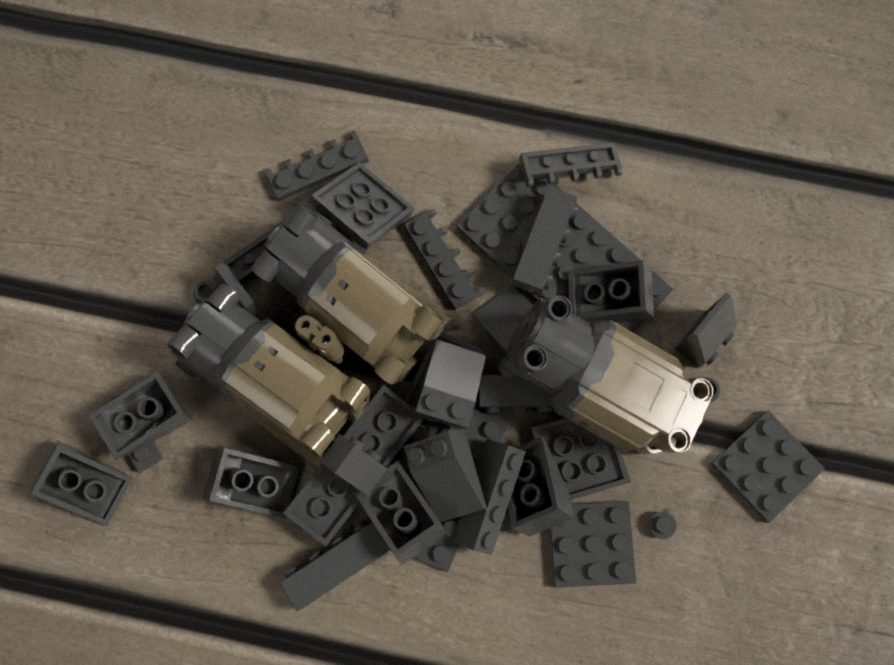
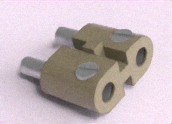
[295,315,344,364]

